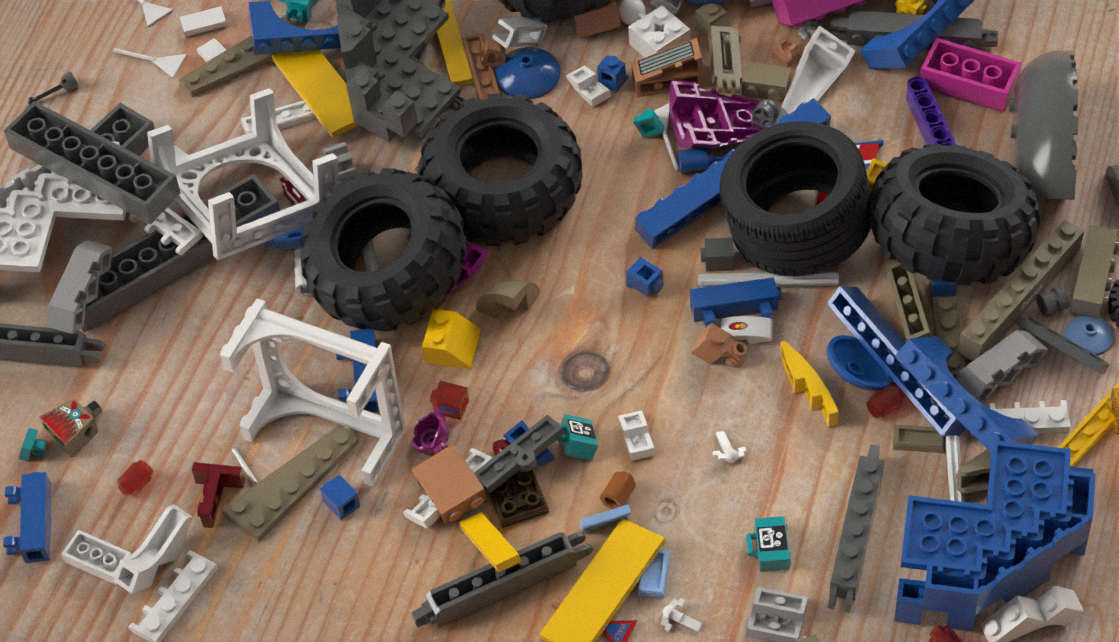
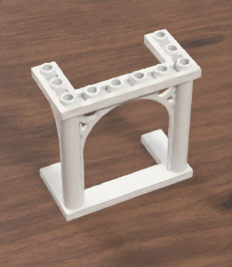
[147,88,339,260]
[220,299,406,487]

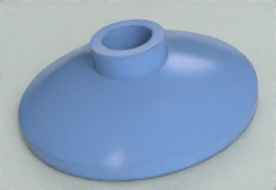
[1064,315,1113,355]

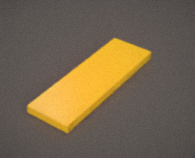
[272,49,359,138]
[539,518,666,642]

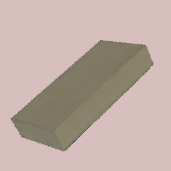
[893,424,944,453]

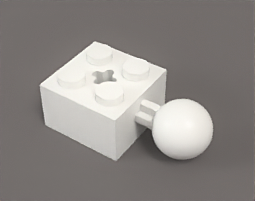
[618,0,691,58]

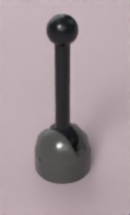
[27,71,79,105]

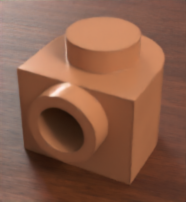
[478,37,506,67]

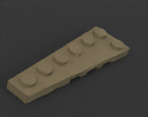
[179,15,297,97]
[222,424,359,542]

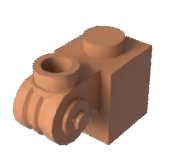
[691,323,747,368]

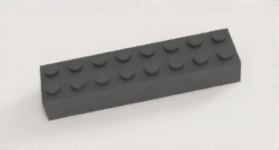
[4,101,181,224]

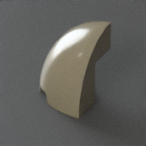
[476,280,540,318]

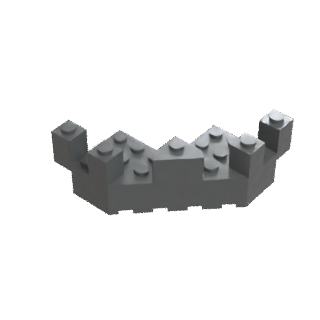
[335,0,461,143]

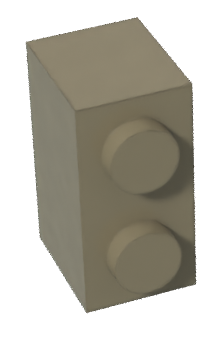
[742,62,791,102]

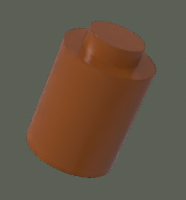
[600,471,636,509]

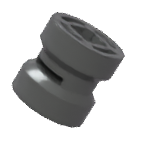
[1036,286,1069,317]

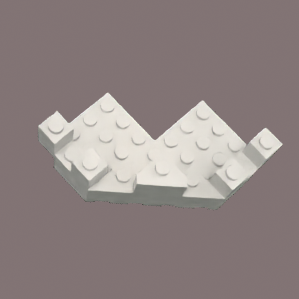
[0,142,126,272]

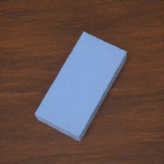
[579,504,631,532]
[638,550,670,599]

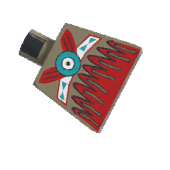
[39,399,103,457]

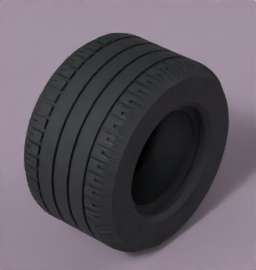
[719,121,871,277]

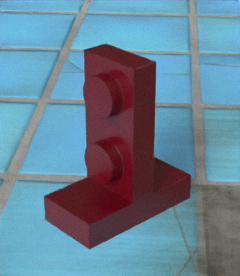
[192,462,245,528]

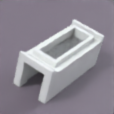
[492,16,548,49]

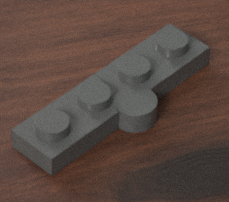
[474,415,565,494]

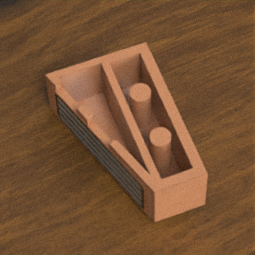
[632,38,702,97]

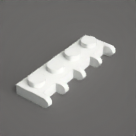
[129,208,203,255]
[970,400,1071,436]
[403,448,492,529]
[128,550,218,642]

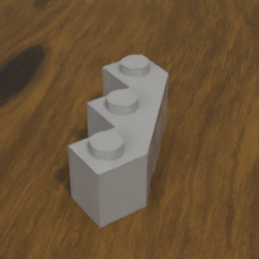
[46,240,113,334]
[956,330,1048,404]

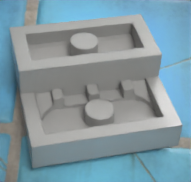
[746,587,808,642]

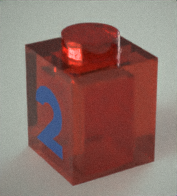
[430,380,469,420]

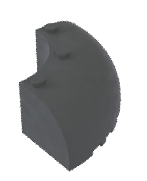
[1009,50,1078,200]

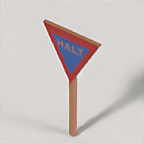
[552,602,638,642]

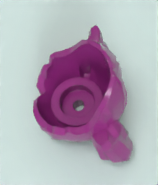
[412,406,449,454]

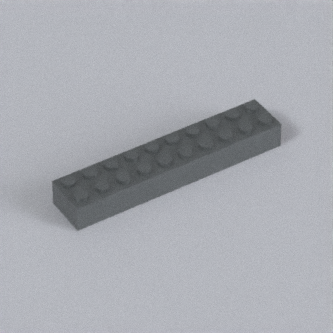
[55,174,280,332]

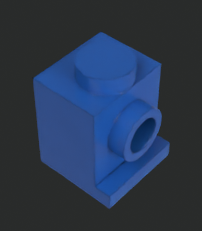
[597,55,628,93]
[626,257,664,297]

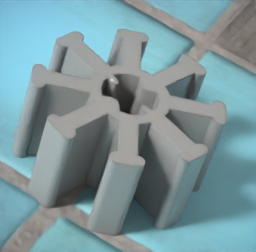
[322,142,358,185]

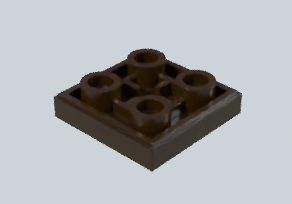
[488,469,549,528]

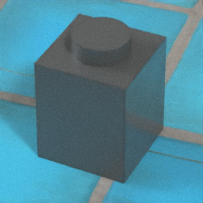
[700,237,734,272]

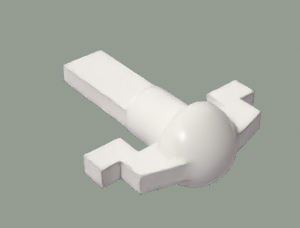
[798,20,818,40]
[712,431,746,463]
[661,598,702,632]

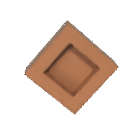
[771,37,803,67]

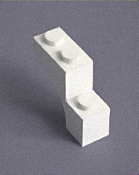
[113,504,192,594]
[980,586,1084,642]

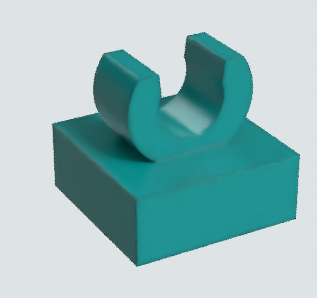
[286,0,312,23]
[633,108,665,138]
[19,428,47,462]

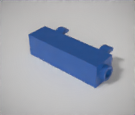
[690,277,782,328]
[336,328,380,413]
[3,472,51,563]

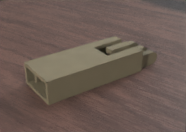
[708,26,742,94]

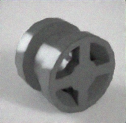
[752,99,780,128]

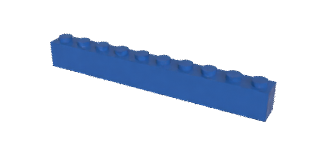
[635,98,831,249]

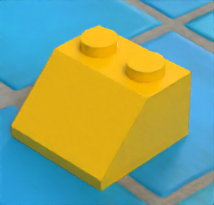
[422,309,481,370]

